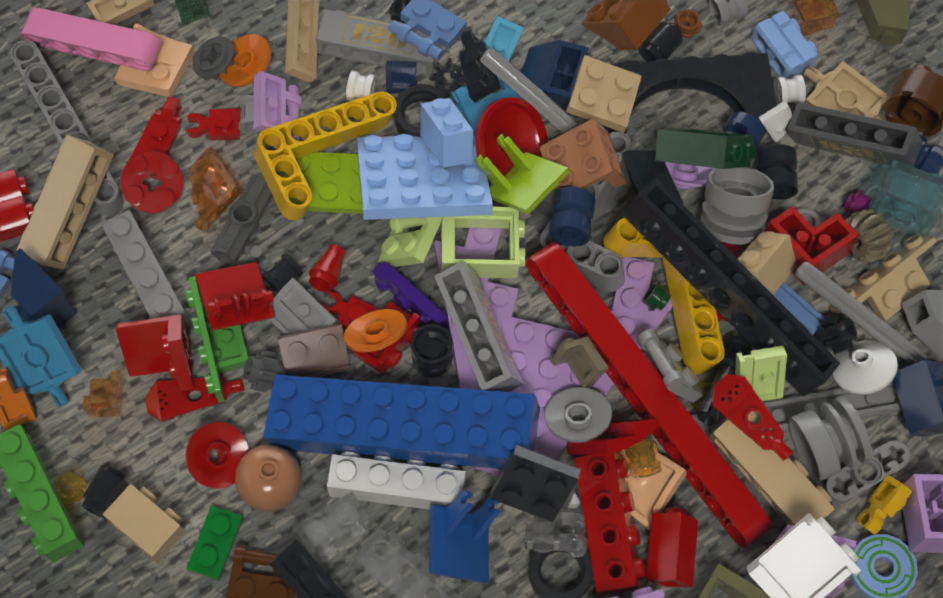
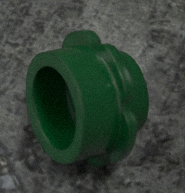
[642,281,671,311]

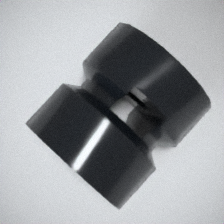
[756,144,798,200]
[411,324,453,378]

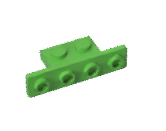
[185,276,248,403]

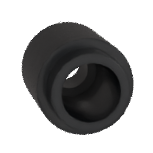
[640,22,683,62]
[81,466,128,519]

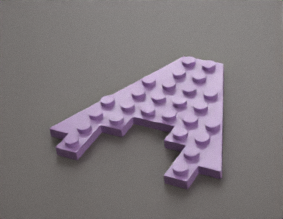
[434,228,673,475]

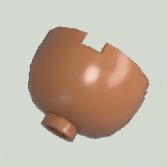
[235,444,302,512]

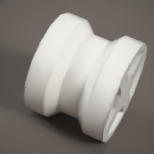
[346,70,377,101]
[774,74,806,105]

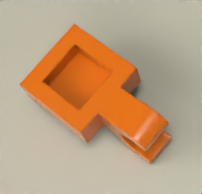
[0,367,37,431]

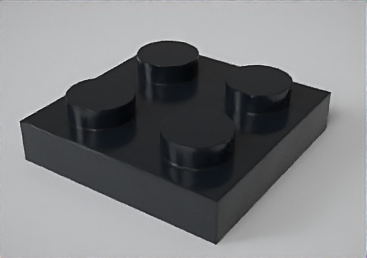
[490,445,580,522]

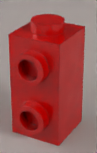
[646,508,698,588]

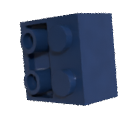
[521,40,589,116]
[893,359,943,437]

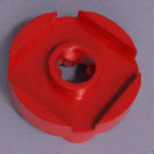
[120,151,185,214]

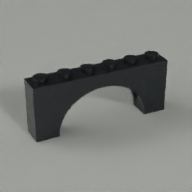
[602,52,777,134]

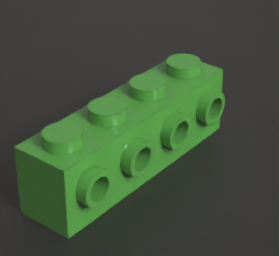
[0,424,85,563]

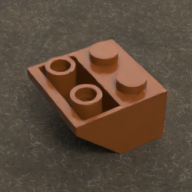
[581,0,671,50]

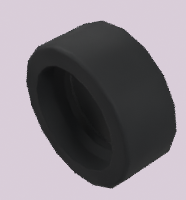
[393,84,448,137]
[529,537,593,598]

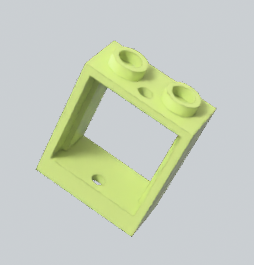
[441,207,525,278]

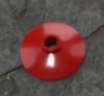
[185,422,249,489]

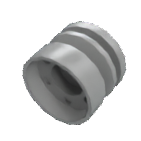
[699,167,774,245]
[788,396,873,482]

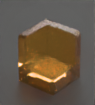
[794,0,839,36]
[83,370,124,417]

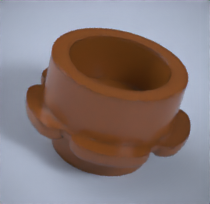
[673,9,702,38]

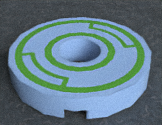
[849,534,918,598]

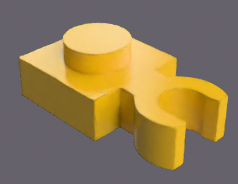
[856,475,913,535]

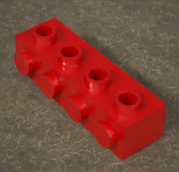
[574,452,647,595]

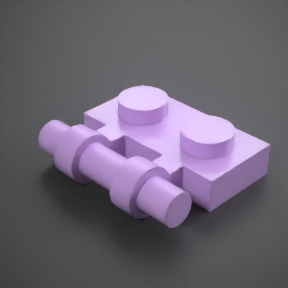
[253,71,302,141]

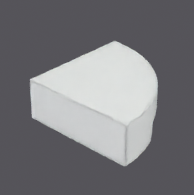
[759,101,792,143]

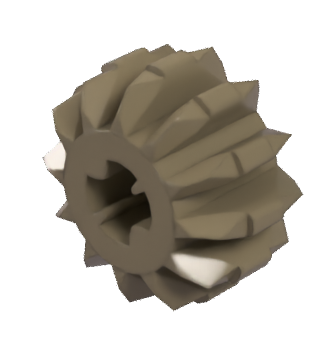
[845,208,895,264]

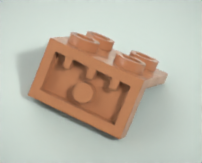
[540,118,627,193]

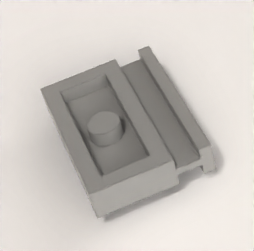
[269,278,340,335]

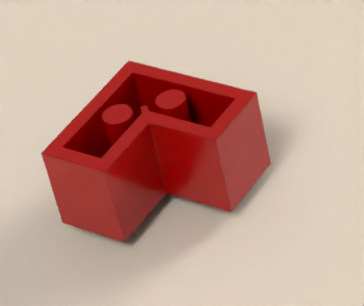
[766,206,859,285]

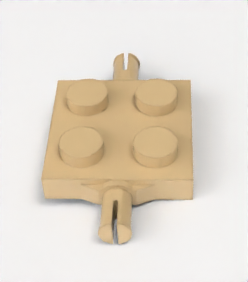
[803,61,889,120]

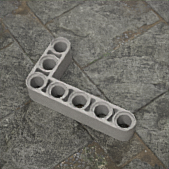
[540,131,631,292]

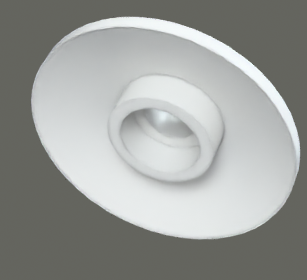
[832,340,898,395]

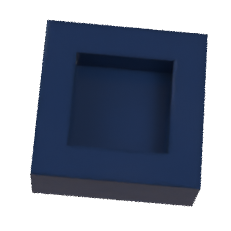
[386,61,417,94]

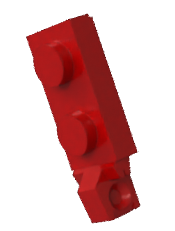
[130,96,182,179]

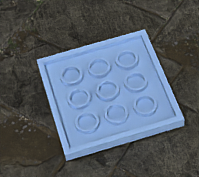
[357,134,493,220]

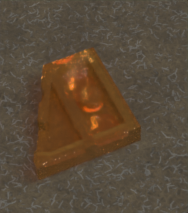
[189,147,244,232]

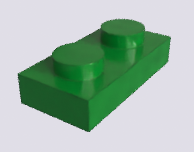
[186,505,244,581]

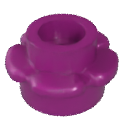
[844,190,872,217]

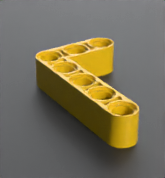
[254,91,397,221]
[604,218,724,375]

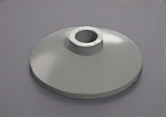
[545,387,612,443]

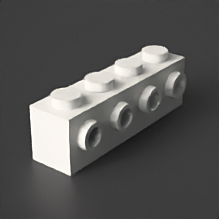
[327,452,466,509]

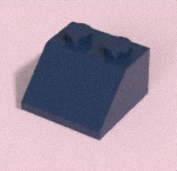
[10,248,76,328]

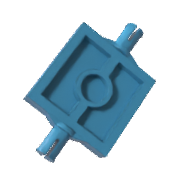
[0,305,82,408]

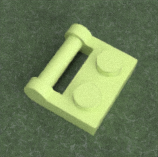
[378,217,442,267]

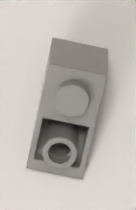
[902,290,943,360]

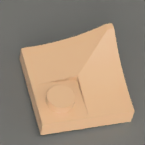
[114,24,195,97]
[618,441,687,531]

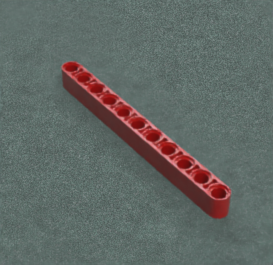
[526,242,772,548]

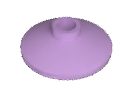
[665,162,714,189]

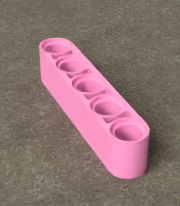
[20,7,162,71]

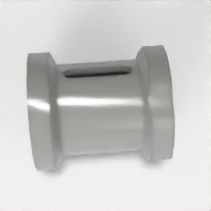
[238,95,261,134]

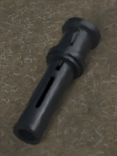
[697,336,752,425]

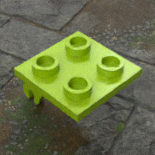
[475,134,570,215]

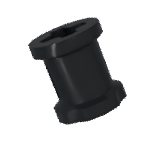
[261,253,303,294]

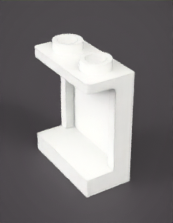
[746,513,861,598]

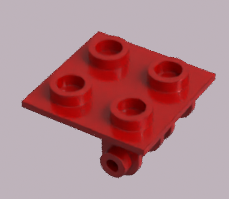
[195,262,275,331]

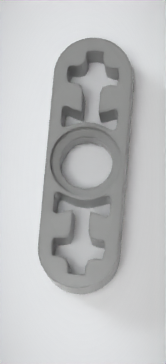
[824,440,911,505]

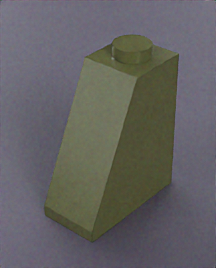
[856,0,911,45]

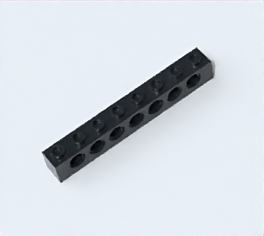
[620,177,840,397]

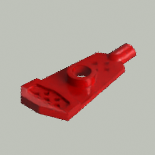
[712,374,793,461]
[145,377,244,422]

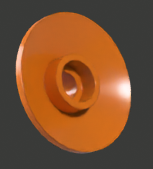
[219,34,271,87]
[344,309,407,352]

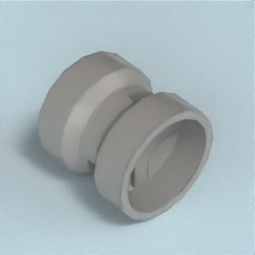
[708,0,748,26]

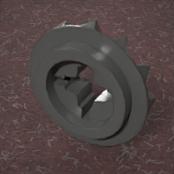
[192,36,237,81]

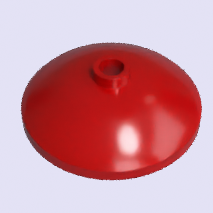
[475,97,548,179]

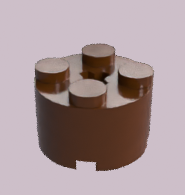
[884,64,943,136]

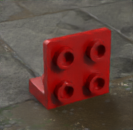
[116,315,194,391]

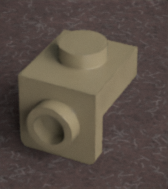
[550,336,608,388]

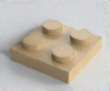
[566,55,642,133]

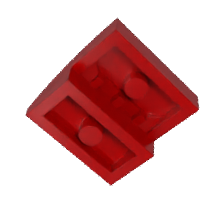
[566,418,659,455]

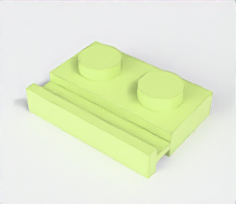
[735,346,787,402]

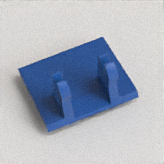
[429,491,500,584]

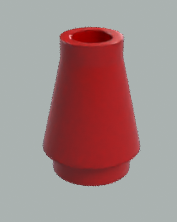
[309,244,346,293]

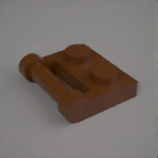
[226,544,297,598]

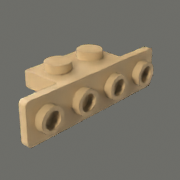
[829,234,937,321]

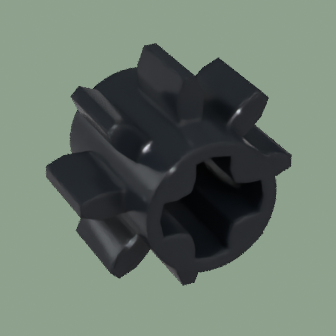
[429,58,465,98]
[816,313,857,355]

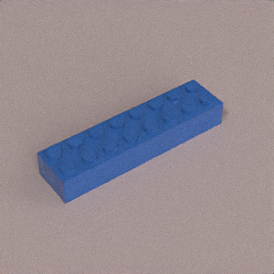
[263,375,540,469]

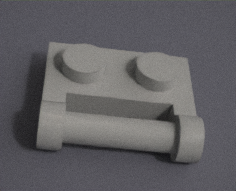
[637,329,703,403]

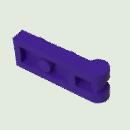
[374,262,448,329]

